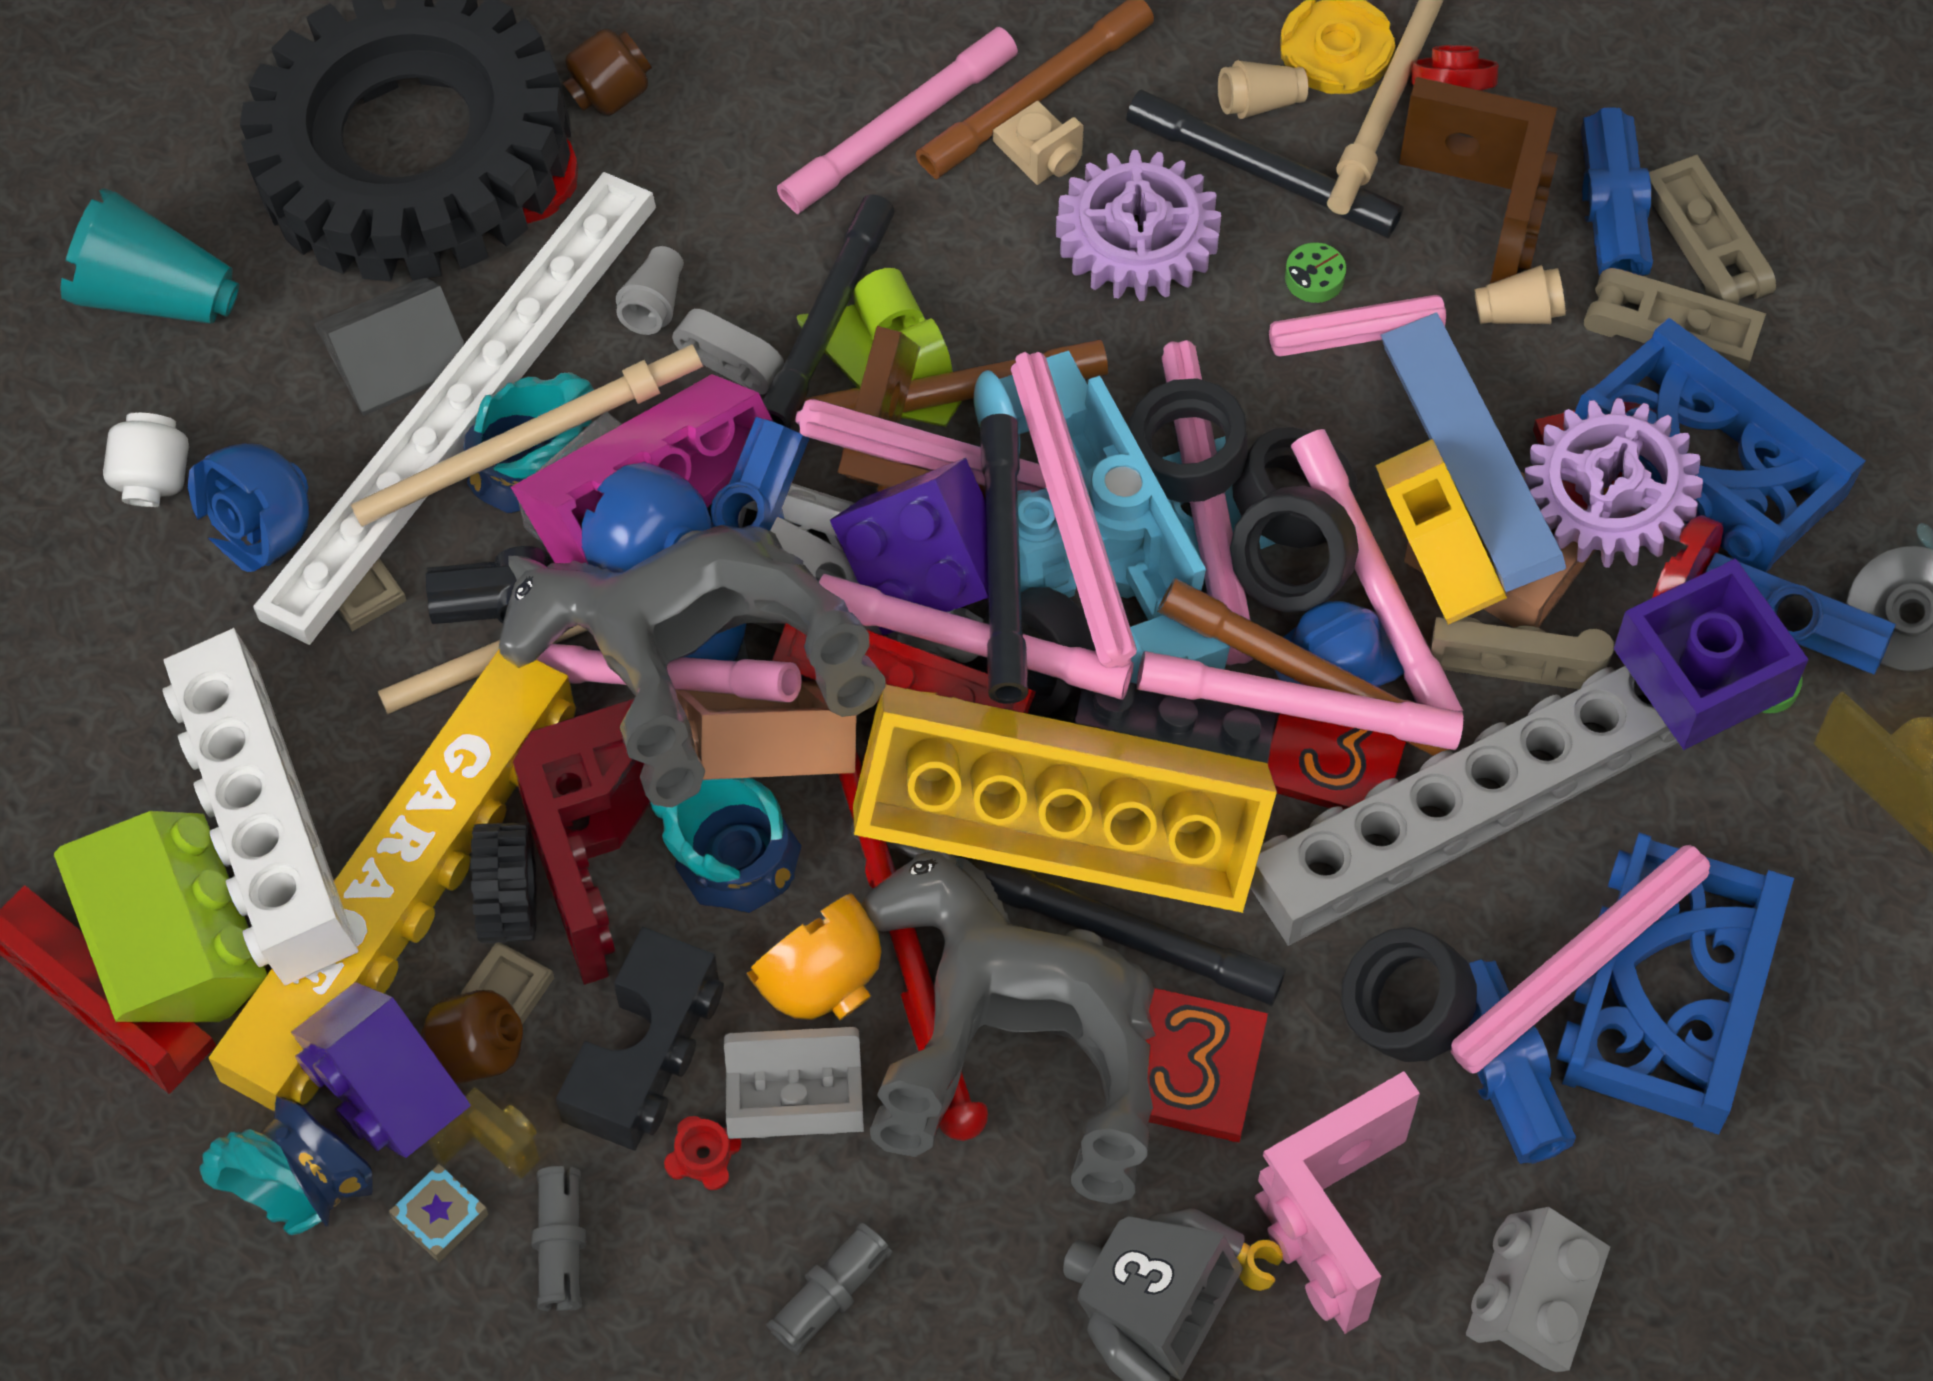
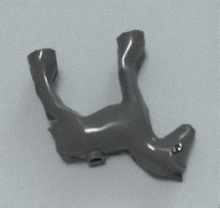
[499,525,886,808]
[862,849,1156,1204]

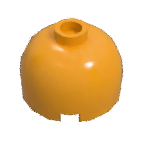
[747,893,882,1020]

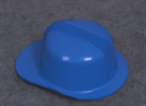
[1275,601,1404,687]

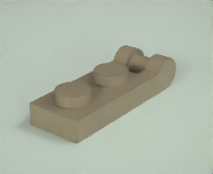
[1649,155,1776,305]
[1584,268,1766,373]
[1429,617,1614,689]

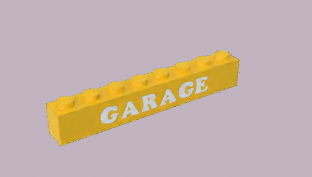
[209,650,576,1112]

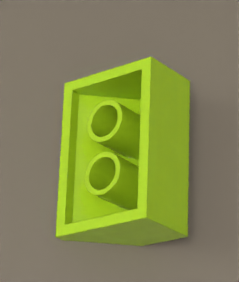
[54,811,267,1022]

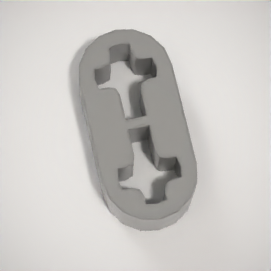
[672,309,785,394]

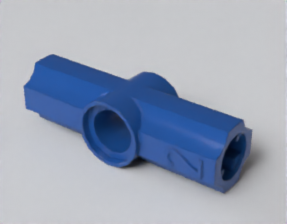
[1581,108,1653,276]
[711,417,810,531]
[1705,552,1897,675]
[1469,959,1576,1164]

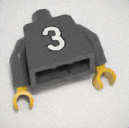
[1063,1208,1283,1381]

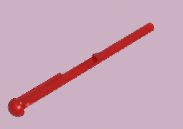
[838,750,988,1141]

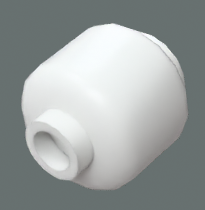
[103,413,189,507]

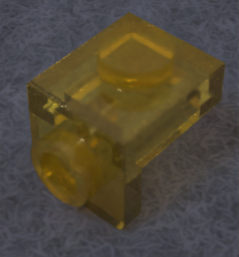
[428,1087,540,1179]

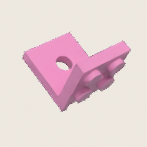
[1255,1071,1420,1333]

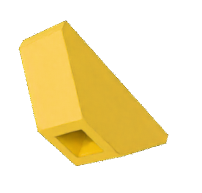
[1375,439,1507,625]

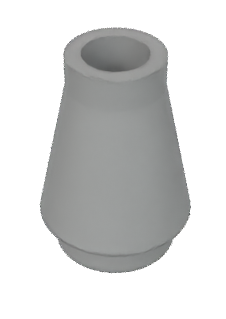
[616,246,684,335]

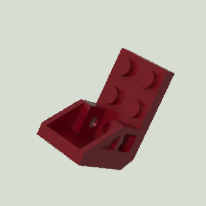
[513,698,651,985]

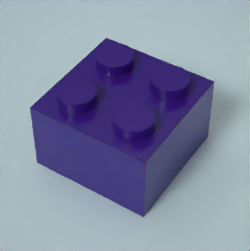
[830,458,989,636]
[1613,558,1809,750]
[291,982,471,1158]

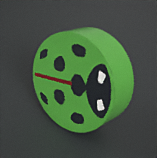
[1285,243,1346,303]

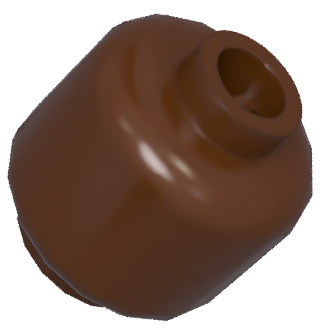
[563,29,652,116]
[421,990,523,1083]

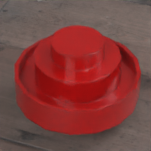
[1411,45,1499,91]

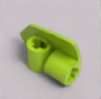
[797,268,962,427]

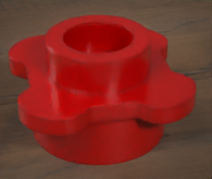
[664,1116,742,1190]

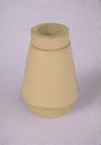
[1218,60,1308,119]
[1474,265,1565,324]

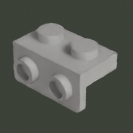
[724,1027,864,1139]
[1466,1207,1610,1372]

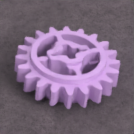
[1056,150,1221,301]
[1525,398,1703,568]

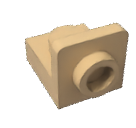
[993,100,1083,185]

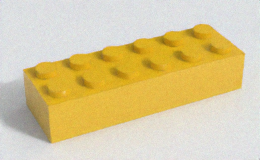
[853,685,1277,913]

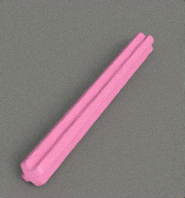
[1162,340,1253,665]
[1011,352,1137,668]

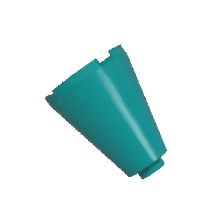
[60,188,240,324]

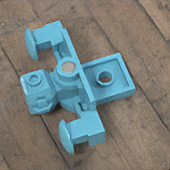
[974,350,1276,684]

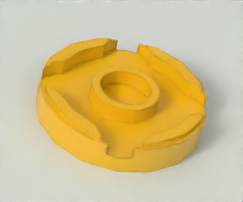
[1280,0,1395,94]

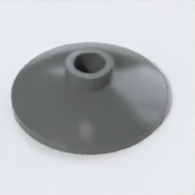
[1847,546,1933,672]

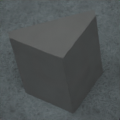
[314,278,464,416]

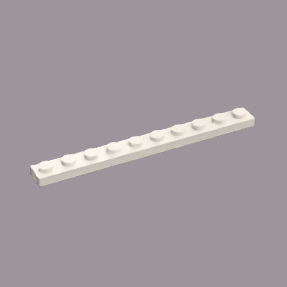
[253,172,656,645]

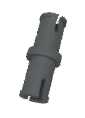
[531,1166,587,1311]
[766,1223,893,1356]

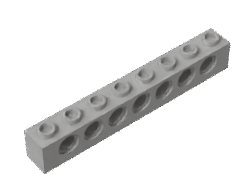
[1250,666,1678,946]

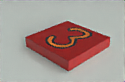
[1268,714,1406,810]
[1145,988,1268,1143]

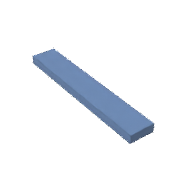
[1381,312,1567,592]

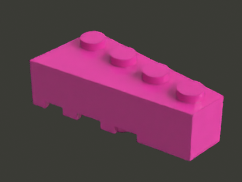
[511,374,773,564]

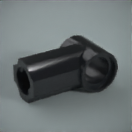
[426,546,551,624]

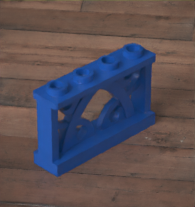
[1574,318,1866,572]
[1556,832,1794,1135]

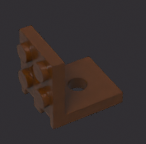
[1399,77,1559,284]
[837,326,986,501]

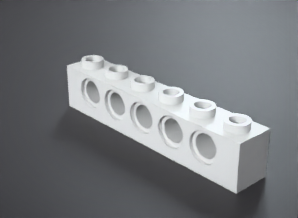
[163,628,359,986]

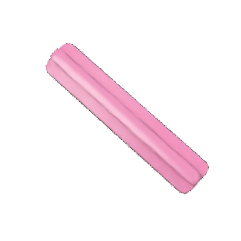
[1269,295,1446,357]

